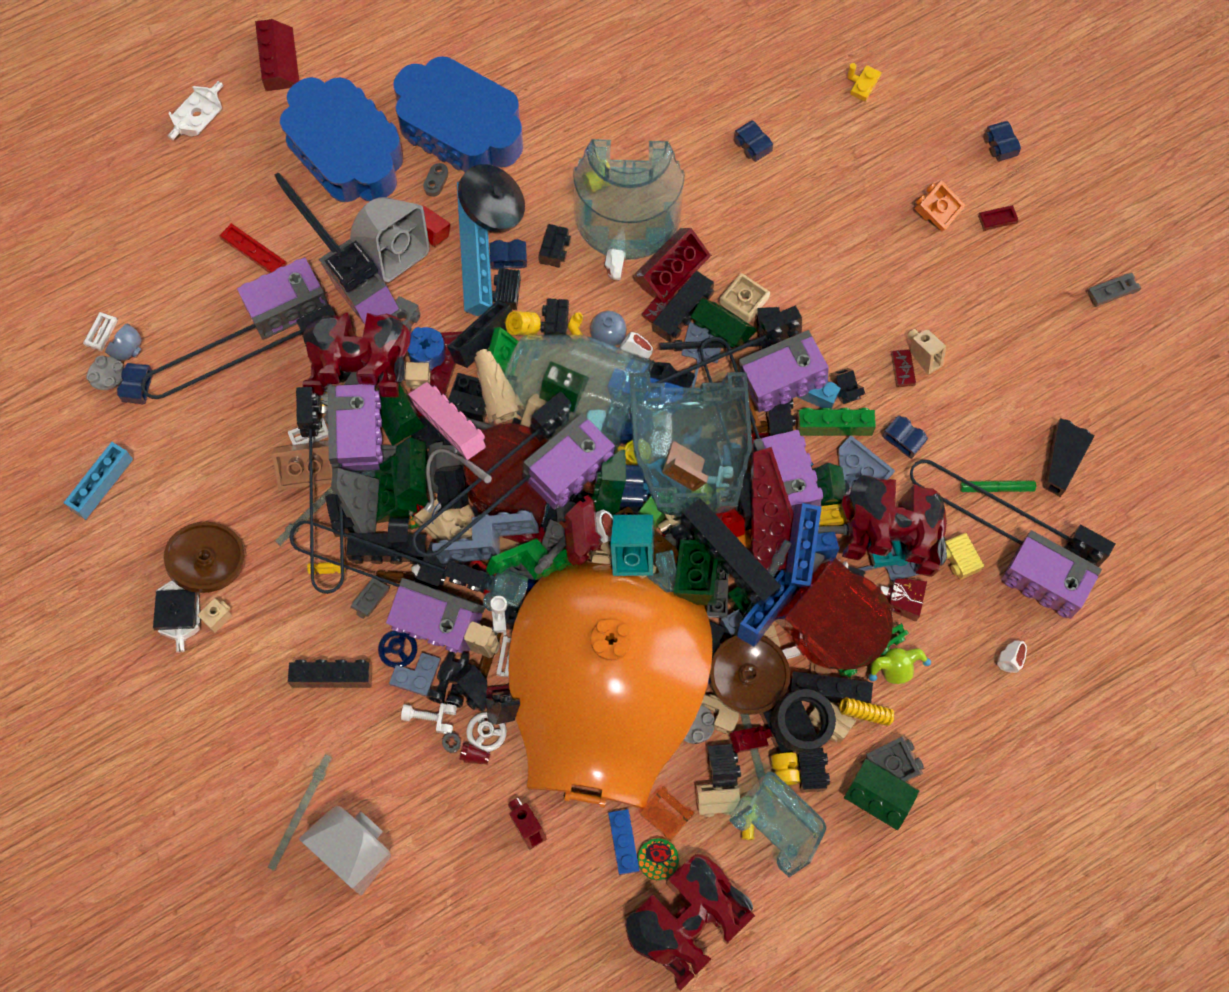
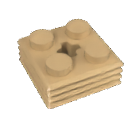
[720,273,770,323]
[433,505,475,542]

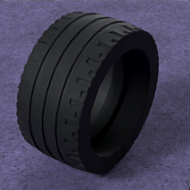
[771,689,836,752]

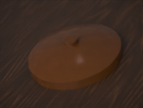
[164,522,245,593]
[709,635,790,715]

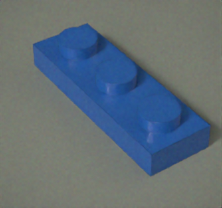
[608,809,639,875]

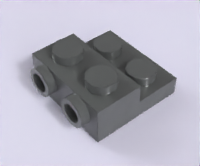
[866,736,924,782]

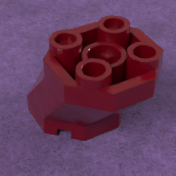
[559,495,603,566]

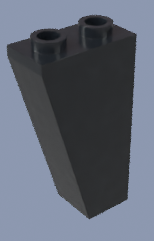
[1043,418,1095,497]

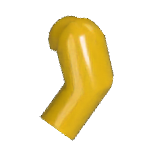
[568,312,583,340]

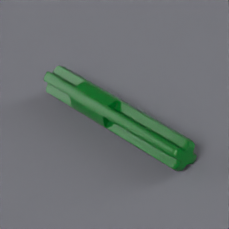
[960,481,1037,492]

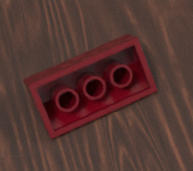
[255,19,300,91]
[633,228,712,304]

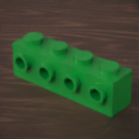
[796,408,876,436]

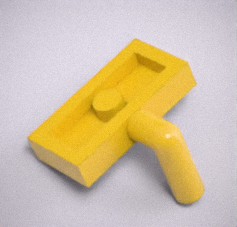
[847,63,882,102]

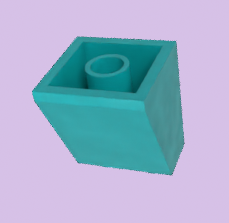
[611,515,654,576]

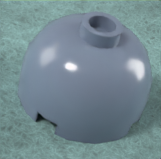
[590,311,627,349]
[105,323,142,361]

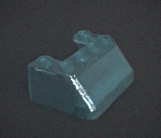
[729,772,826,878]

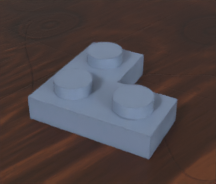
[389,653,441,697]

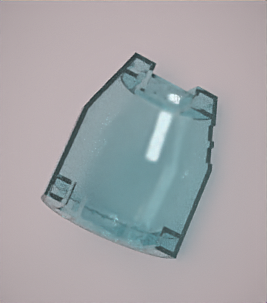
[573,139,685,260]
[504,335,655,455]
[629,372,752,516]

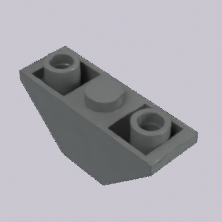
[706,567,728,618]

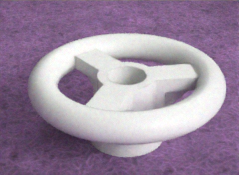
[466,712,507,752]

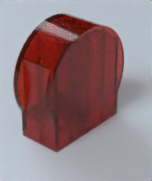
[464,423,548,528]
[774,558,893,670]

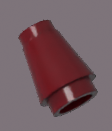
[459,743,490,765]

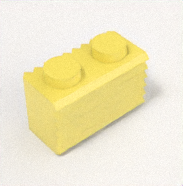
[945,533,984,580]

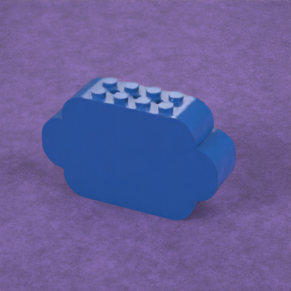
[393,56,523,172]
[280,77,403,202]

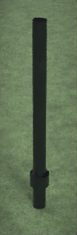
[659,339,760,351]

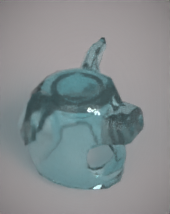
[483,568,529,611]

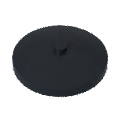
[458,164,525,232]

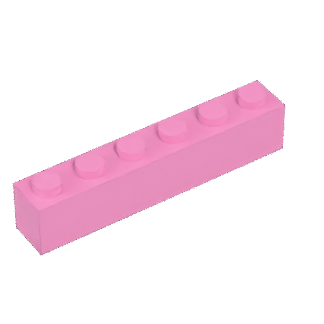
[408,382,486,460]

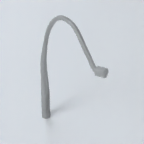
[424,449,492,513]

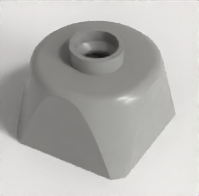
[350,197,430,282]
[299,806,391,895]

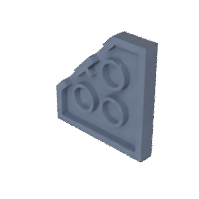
[838,436,895,492]

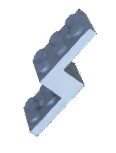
[432,511,539,564]

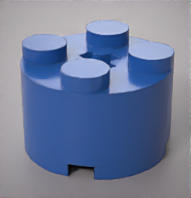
[407,327,446,370]

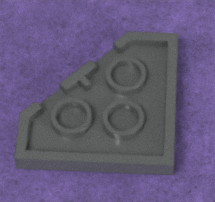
[331,468,379,533]

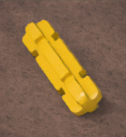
[307,562,346,574]

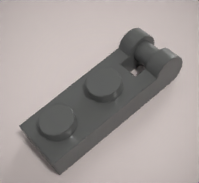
[1087,273,1141,307]

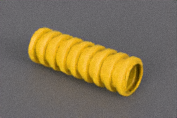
[839,697,894,726]

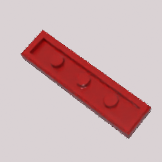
[219,223,287,273]

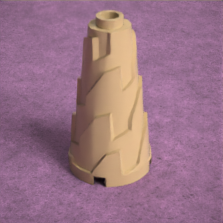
[474,349,525,425]

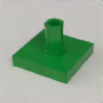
[487,327,523,378]

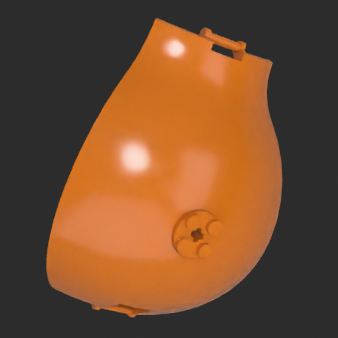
[508,561,712,809]

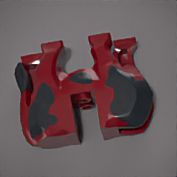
[302,313,411,397]
[841,475,947,577]
[626,854,755,991]

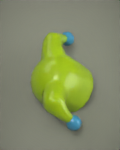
[868,648,931,684]

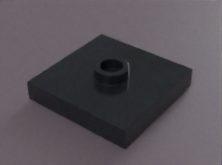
[153,590,197,630]

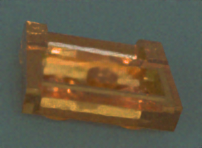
[640,786,695,841]

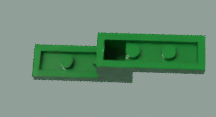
[486,539,571,580]

